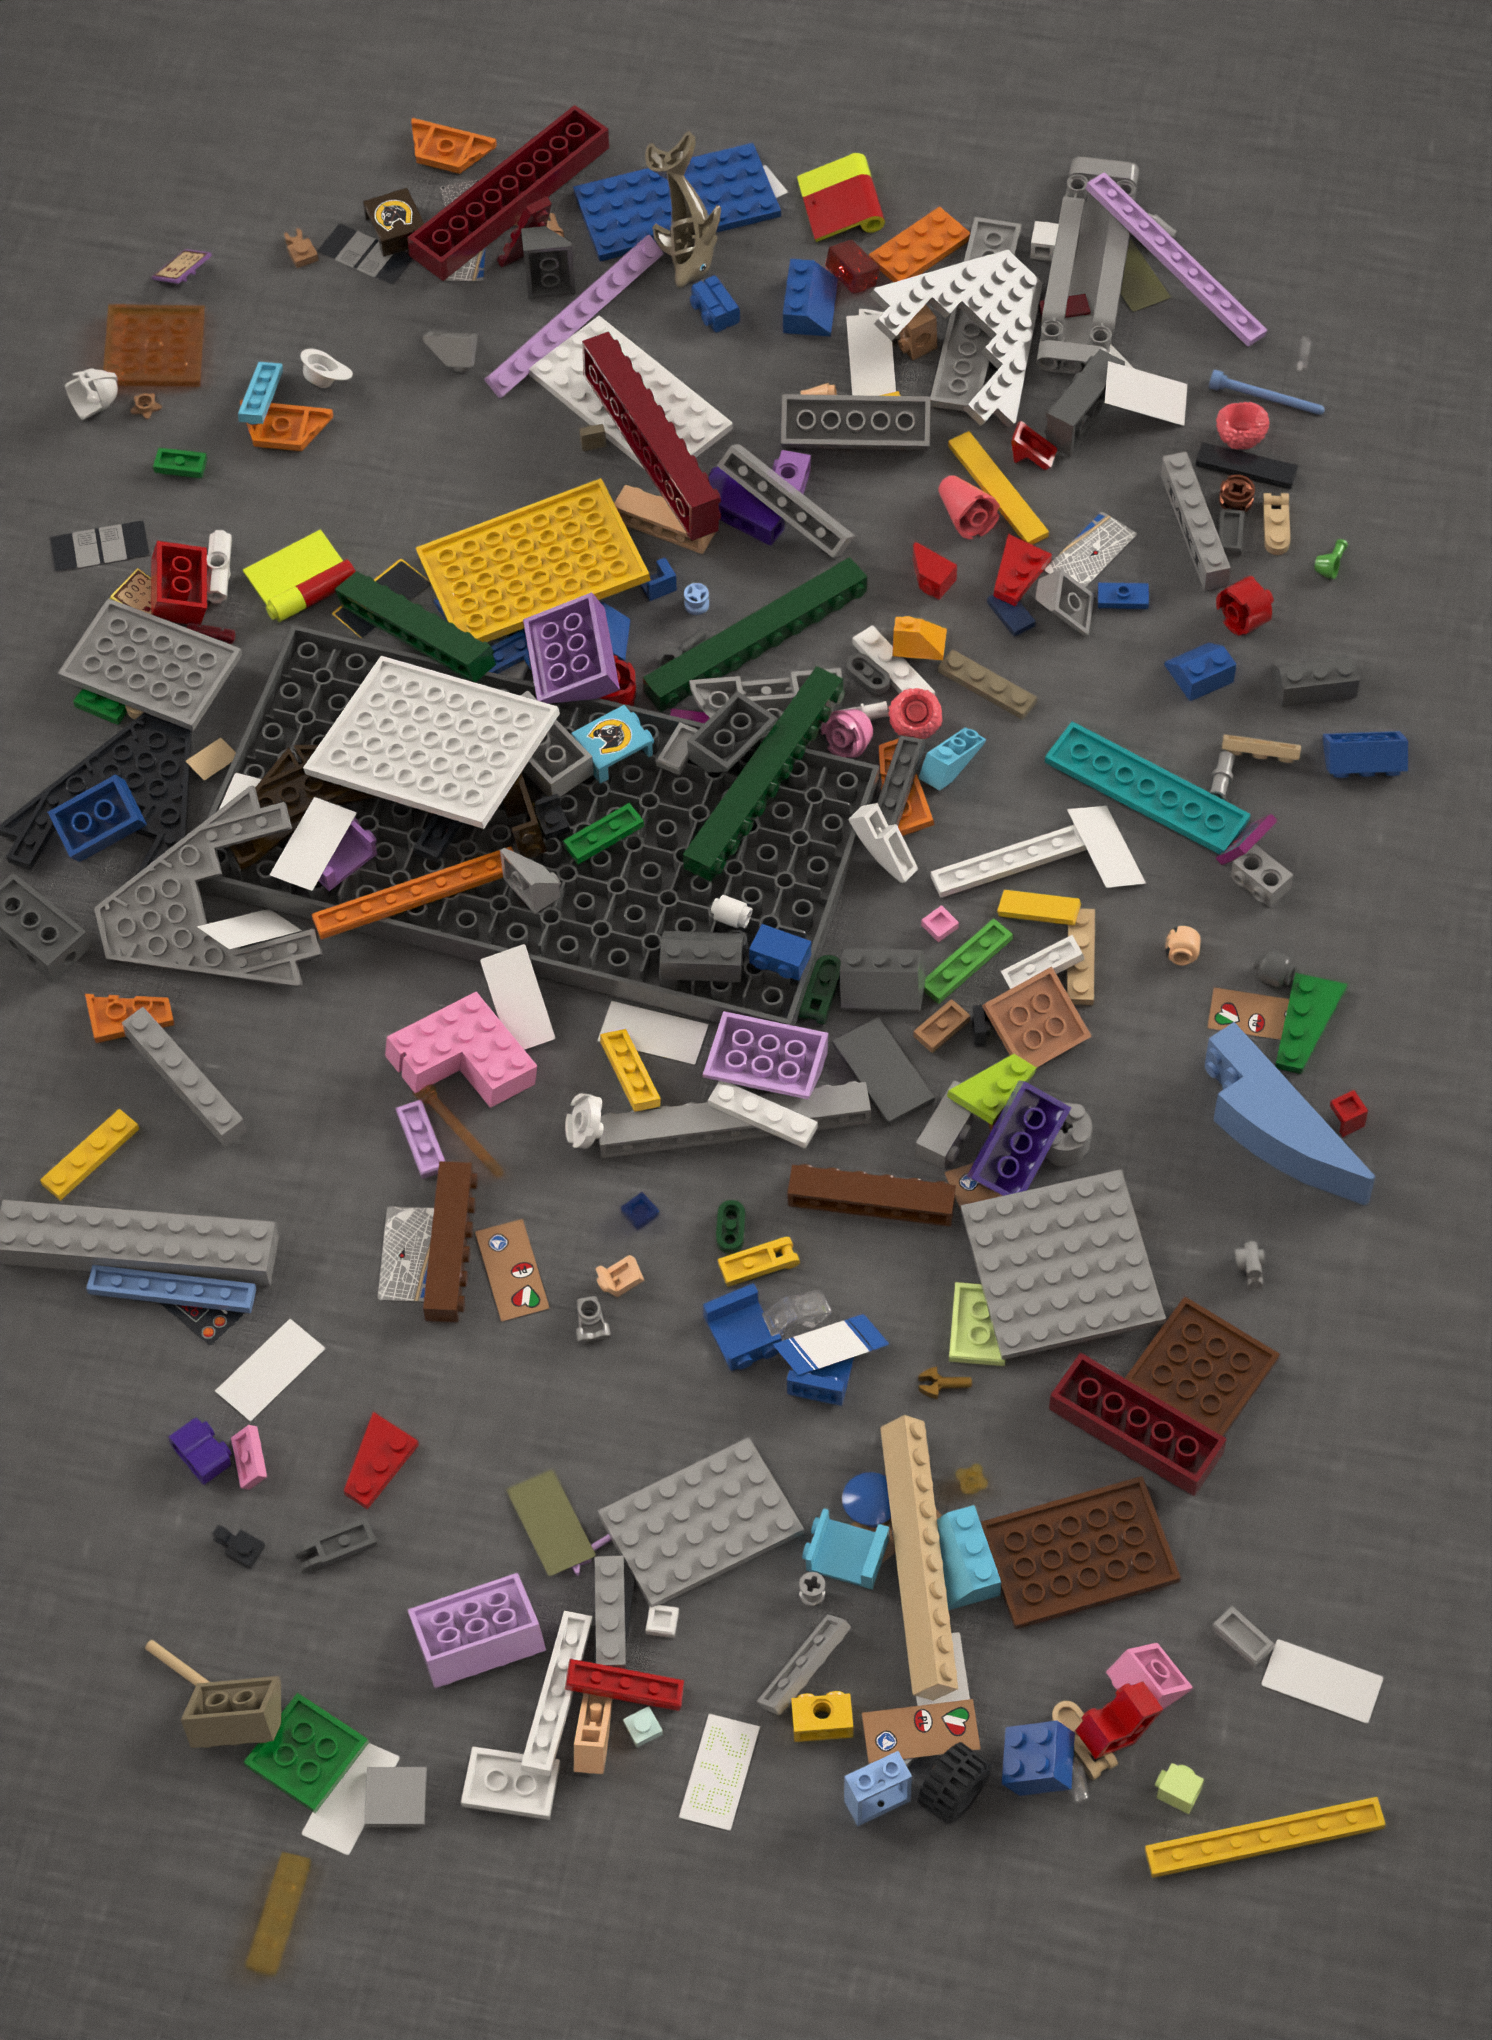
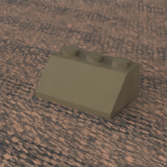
[181,1676,281,1748]

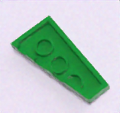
[1275,973,1348,1074]

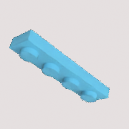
[238,362,283,425]

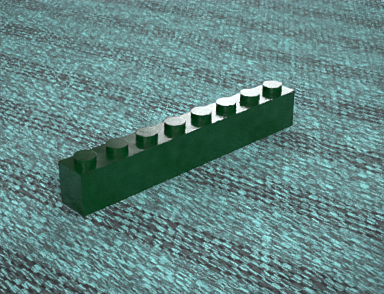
[335,571,496,683]

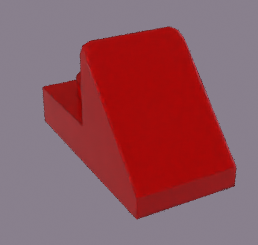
[1011,421,1058,470]

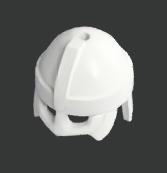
[65,368,118,420]

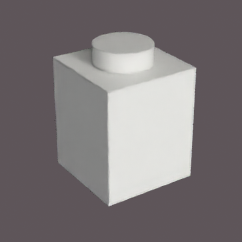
[1030,221,1059,261]

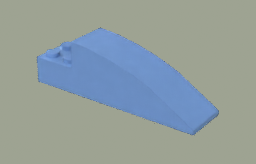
[1204,1022,1375,1205]

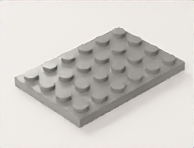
[58,598,242,731]
[598,1437,804,1608]

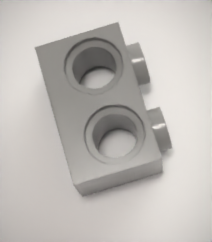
[1231,844,1293,908]

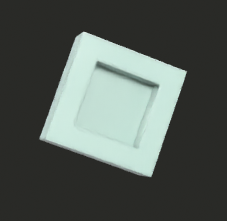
[623,1706,663,1748]

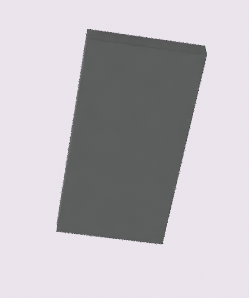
[832,1017,935,1126]

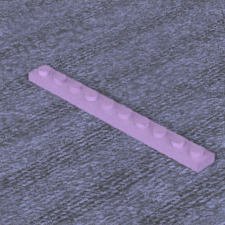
[1085,172,1267,347]
[484,235,664,398]

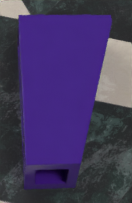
[708,466,784,546]

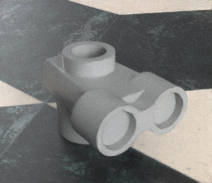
[1235,1242,1265,1291]
[576,1296,611,1343]

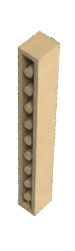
[880,1415,958,1701]

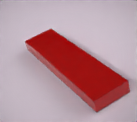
[564,1659,684,1711]

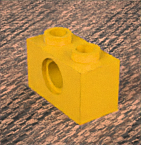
[791,1691,853,1742]

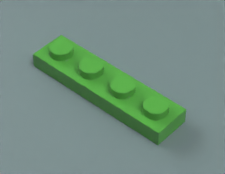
[924,918,1013,1004]

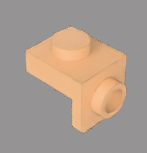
[595,1255,645,1297]

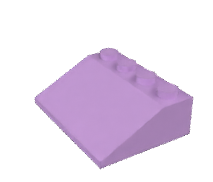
[703,1011,828,1100]
[408,1573,546,1688]

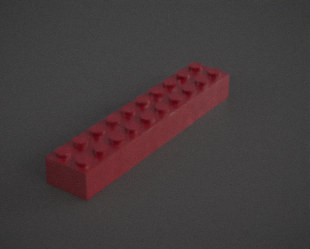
[408,105,609,281]
[582,331,721,541]

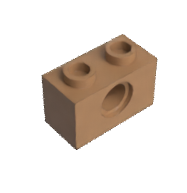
[898,304,937,361]

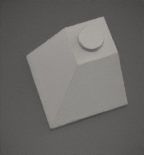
[423,332,478,371]
[1035,569,1094,637]
[500,848,561,914]

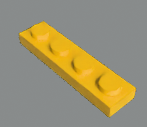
[600,1029,661,1112]
[40,1109,139,1201]

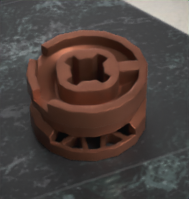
[1219,475,1255,513]

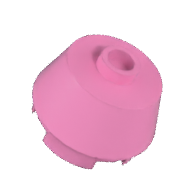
[821,709,873,758]

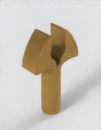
[918,1366,972,1399]

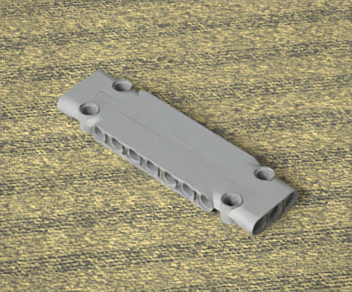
[1036,157,1139,375]

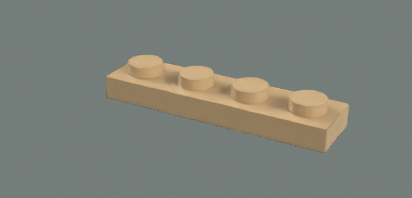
[1067,909,1095,1005]

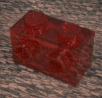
[825,239,880,294]

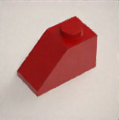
[913,542,957,600]

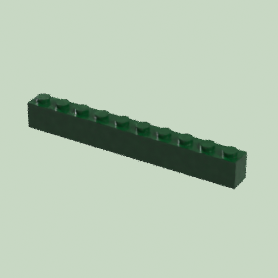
[642,557,868,712]
[683,666,845,882]

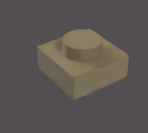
[579,424,606,452]

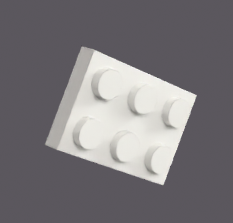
[461,1747,560,1820]

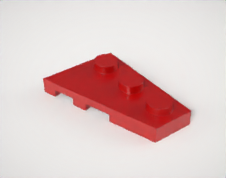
[993,534,1052,606]
[344,1412,419,1510]

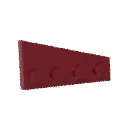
[497,196,552,268]

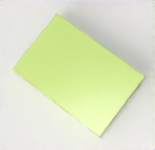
[949,1282,1005,1366]

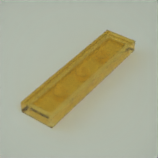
[245,1852,312,1976]

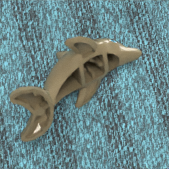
[645,131,721,288]

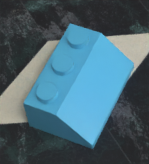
[937,1505,1001,1610]

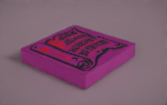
[1215,813,1277,865]

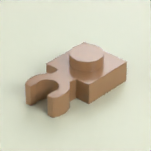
[284,228,319,268]

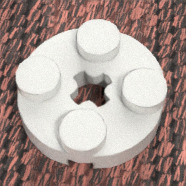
[565,1093,603,1149]

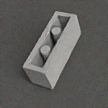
[915,1080,980,1169]

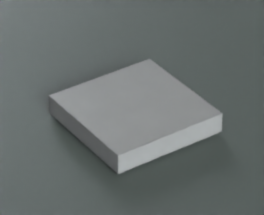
[364,1767,427,1828]

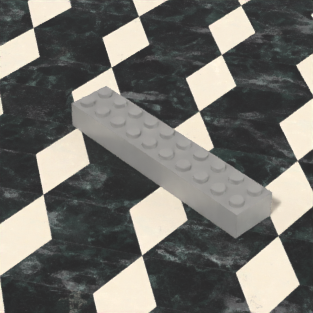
[0,1200,279,1286]

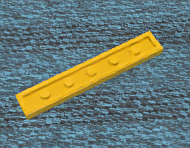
[948,431,1049,545]

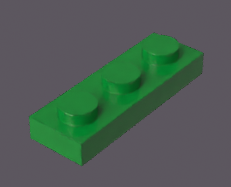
[563,803,644,864]

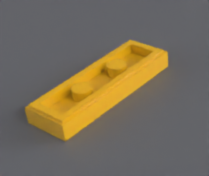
[997,890,1081,926]

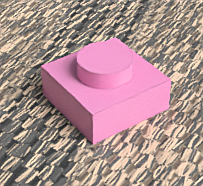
[921,905,959,943]

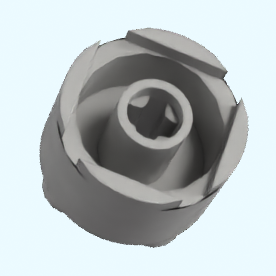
[1045,1103,1092,1166]

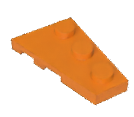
[85,994,175,1043]

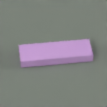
[396,1100,445,1179]

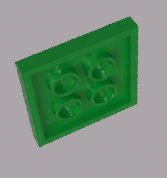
[244,1692,369,1814]

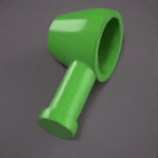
[1315,539,1348,579]

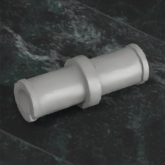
[1209,751,1235,800]

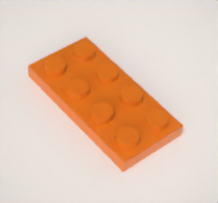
[869,206,971,282]

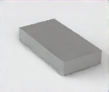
[656,722,698,775]
[1211,1606,1275,1668]

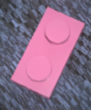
[231,1425,267,1490]

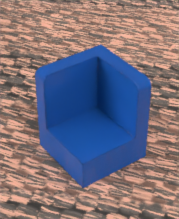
[640,558,677,601]

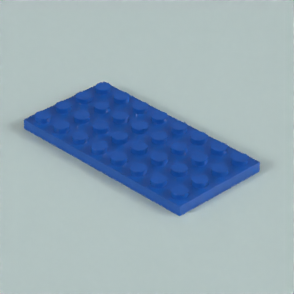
[573,143,781,262]

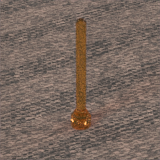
[412,1084,504,1177]

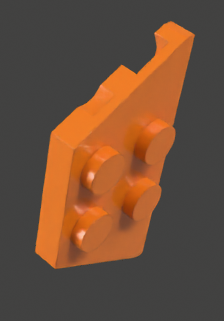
[411,118,497,174]
[240,400,333,451]

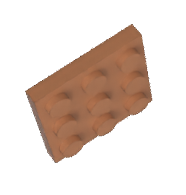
[982,966,1092,1067]

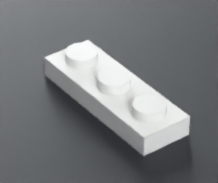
[1001,935,1085,989]

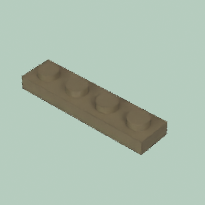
[938,649,1037,720]

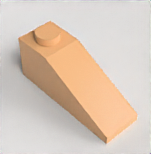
[574,1693,613,1774]

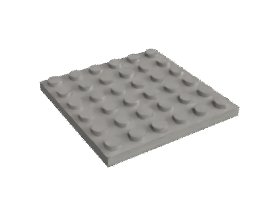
[961,1169,1166,1360]

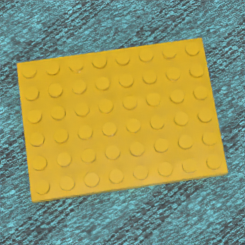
[416,478,651,642]

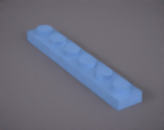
[86,1265,256,1313]

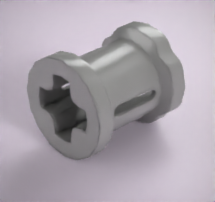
[799,1572,825,1607]

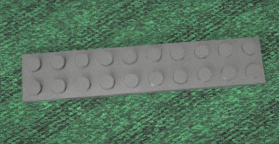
[930,217,1022,412]

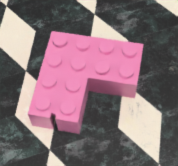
[385,992,537,1108]

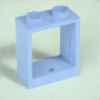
[844,1751,912,1827]

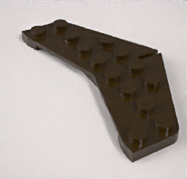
[228,745,378,870]

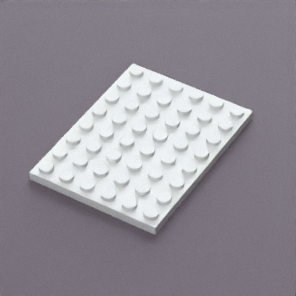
[303,656,560,829]

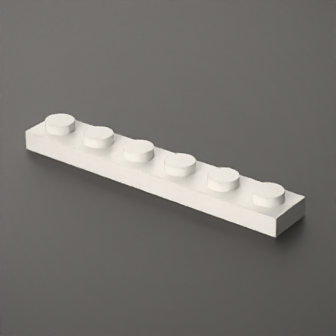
[931,825,1086,898]
[521,1611,593,1776]

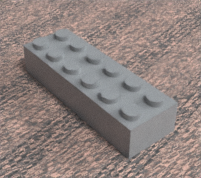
[781,394,930,450]

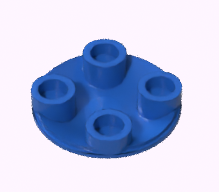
[842,1472,891,1528]

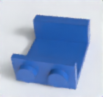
[703,1283,782,1371]

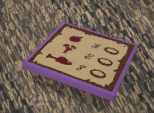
[152,249,212,283]

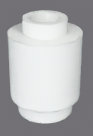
[711,895,752,928]

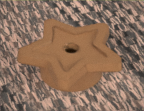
[130,393,162,420]

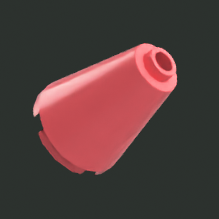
[938,475,1000,539]

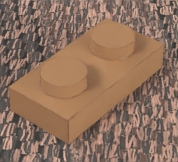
[913,999,971,1053]

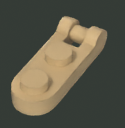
[1263,493,1290,555]
[1052,1701,1118,1780]

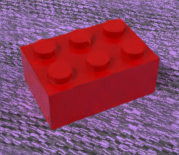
[151,541,207,626]

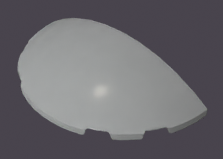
[689,668,842,738]

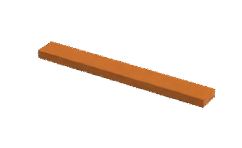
[311,846,514,940]

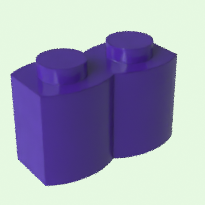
[168,1417,232,1485]

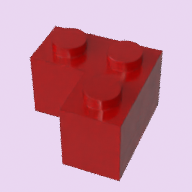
[1075,1681,1164,1759]

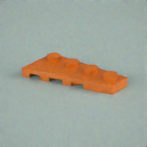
[879,738,935,836]

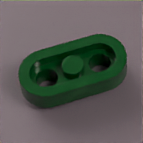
[716,1200,745,1254]

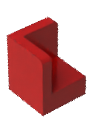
[1330,1090,1368,1137]

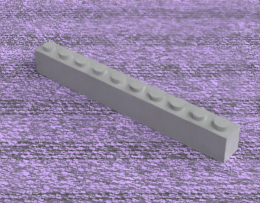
[599,1081,871,1158]

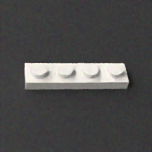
[852,625,935,695]
[708,1081,818,1148]

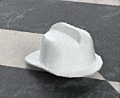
[300,349,353,388]

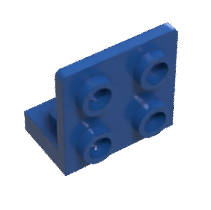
[787,1357,854,1406]

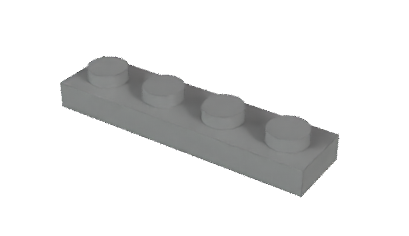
[595,1556,626,1669]
[756,1614,851,1715]

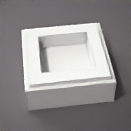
[645,1605,679,1638]

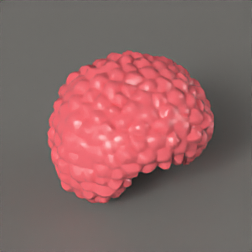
[1216,402,1270,450]
[888,688,942,739]

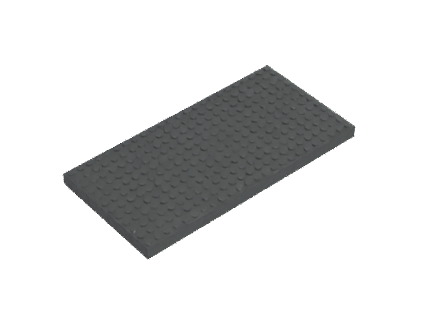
[197,625,879,1026]

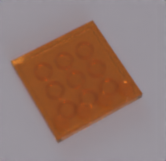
[103,304,205,387]

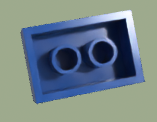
[48,774,147,862]

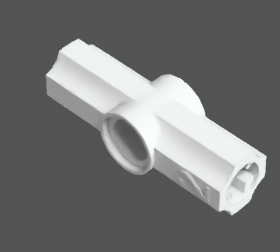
[207,530,232,603]

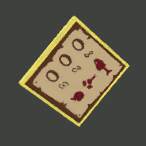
[109,568,151,614]

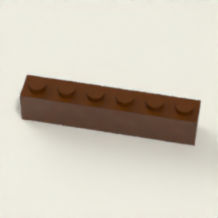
[423,1161,478,1323]
[787,1164,956,1227]

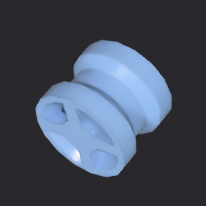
[684,583,709,615]

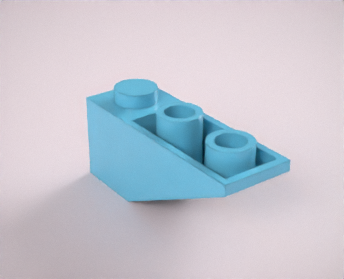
[918,727,986,791]

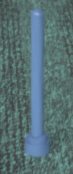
[1209,369,1325,415]

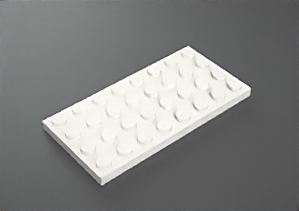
[529,316,733,469]

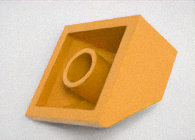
[892,616,947,660]

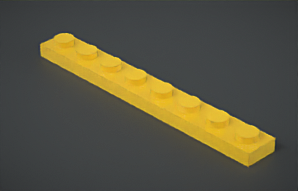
[1144,1797,1386,1878]

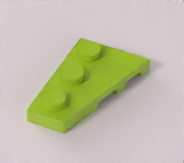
[947,1054,1037,1125]

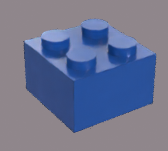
[1002,1720,1075,1796]

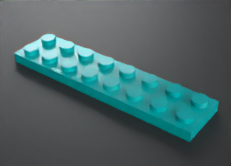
[1045,721,1251,854]

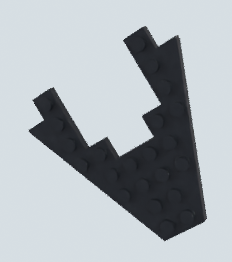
[0,712,192,875]

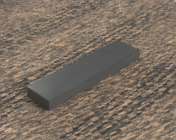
[877,735,926,826]

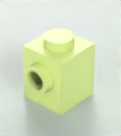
[1155,1763,1204,1814]

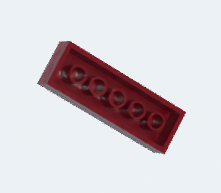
[1049,1352,1227,1497]

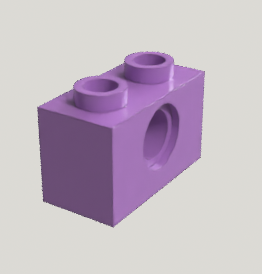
[773,450,811,494]

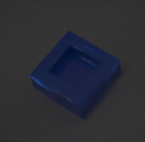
[620,1192,659,1231]

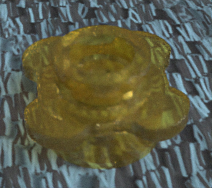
[955,1464,988,1494]

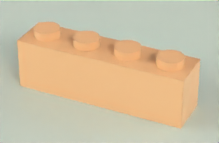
[614,485,716,554]

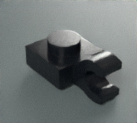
[212,1525,265,1570]

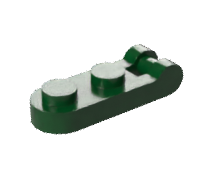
[798,955,841,1025]

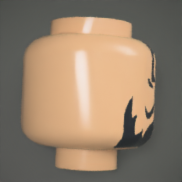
[1165,926,1201,966]

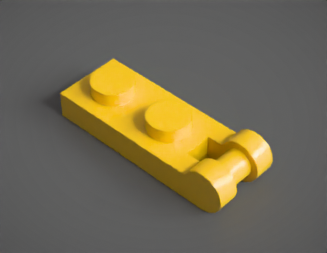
[718,1237,800,1287]

